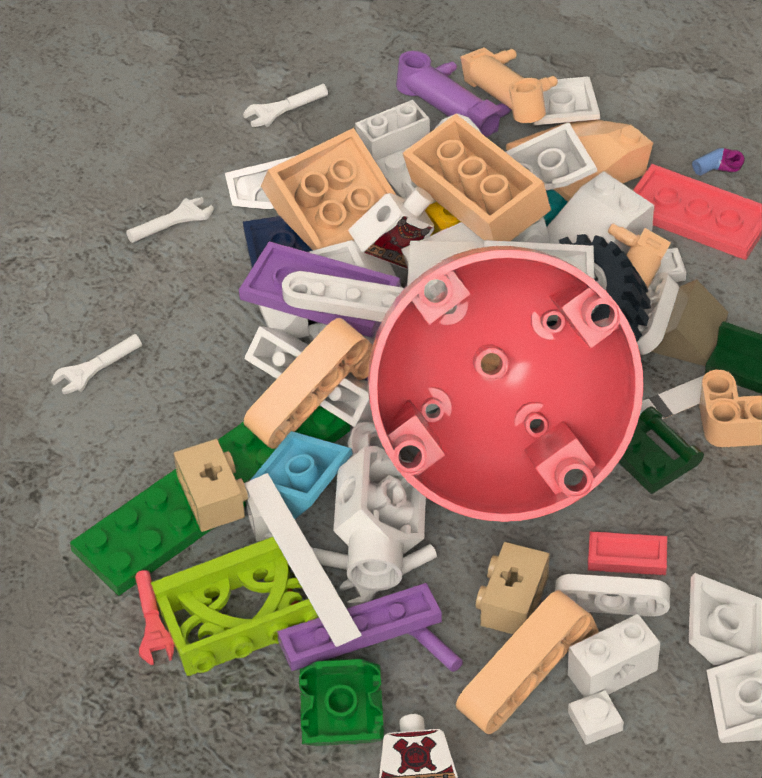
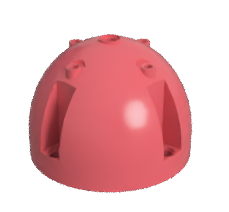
[368,246,643,522]

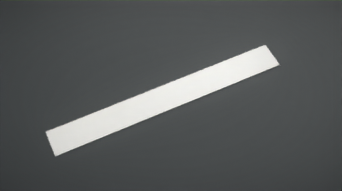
[244,473,362,647]

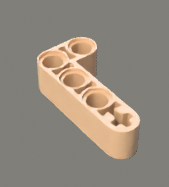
[244,318,373,449]
[699,370,762,447]
[456,590,599,734]

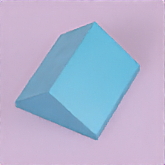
[251,431,353,519]

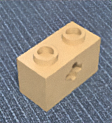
[174,439,248,532]
[476,542,550,634]

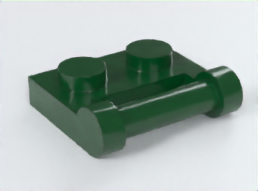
[618,406,704,494]

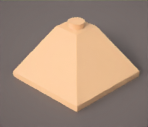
[506,120,653,202]
[261,128,396,250]

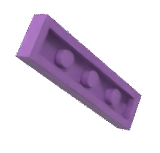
[277,583,442,671]

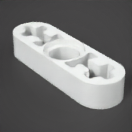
[637,272,679,355]
[555,574,670,616]

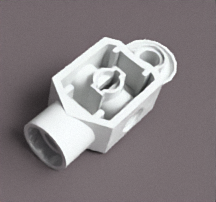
[333,422,426,591]

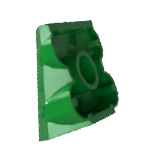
[299,659,384,746]

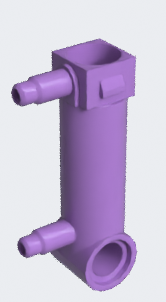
[396,51,511,137]

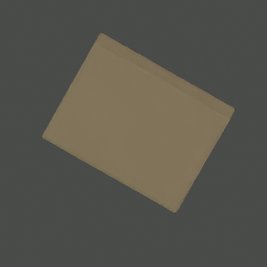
[651,279,729,366]

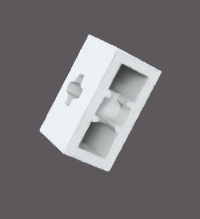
[567,614,660,698]

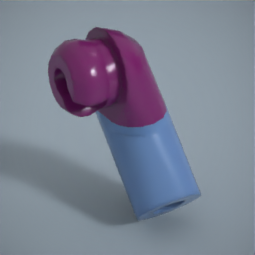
[692,148,745,176]

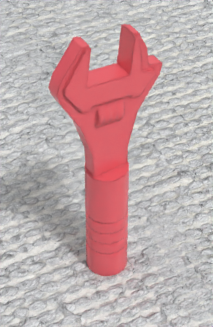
[135,570,175,665]

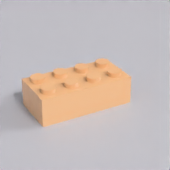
[403,114,551,241]

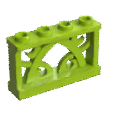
[151,537,319,676]

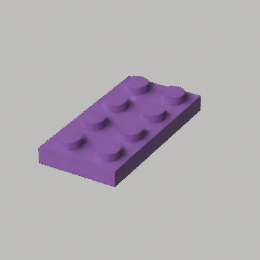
[239,242,401,338]

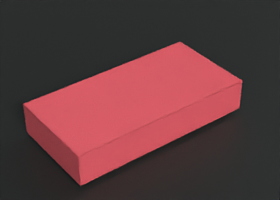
[588,531,667,575]

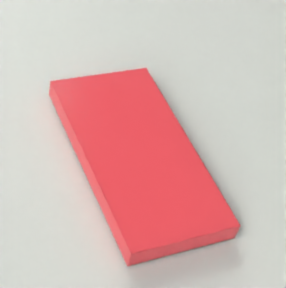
[633,164,762,260]

